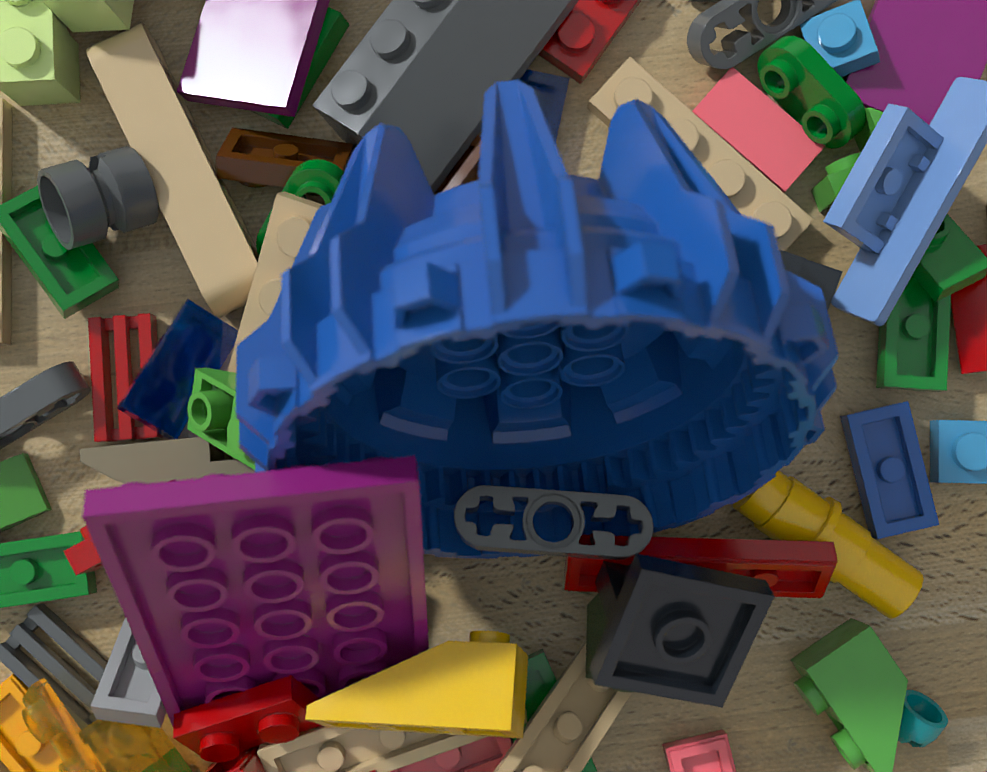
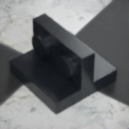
[590,553,775,708]

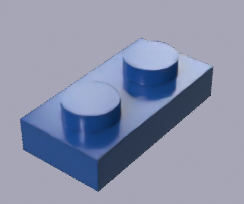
[840,401,940,539]

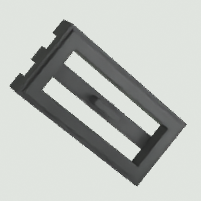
[0,603,108,739]

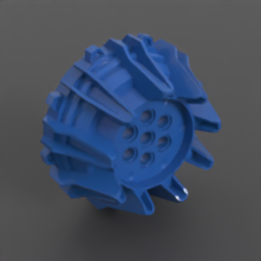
[236,80,839,559]

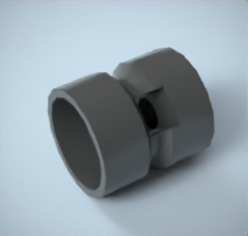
[37,146,159,250]

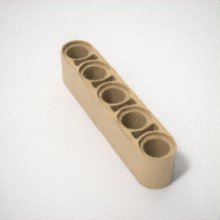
[86,22,259,318]

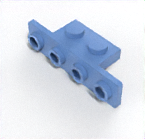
[823,77,987,326]

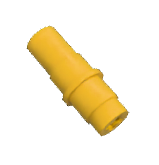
[733,471,924,619]

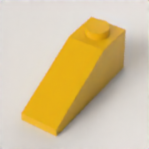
[305,631,528,739]

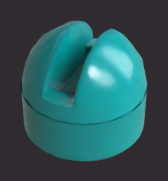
[898,690,948,747]

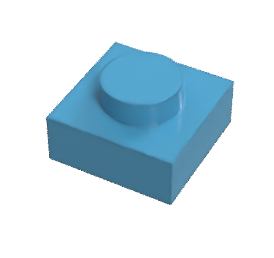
[800,0,880,77]
[930,420,987,484]

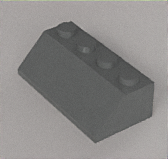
[313,0,579,194]

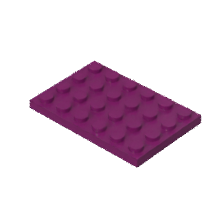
[83,456,429,727]

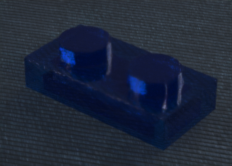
[117,299,238,440]

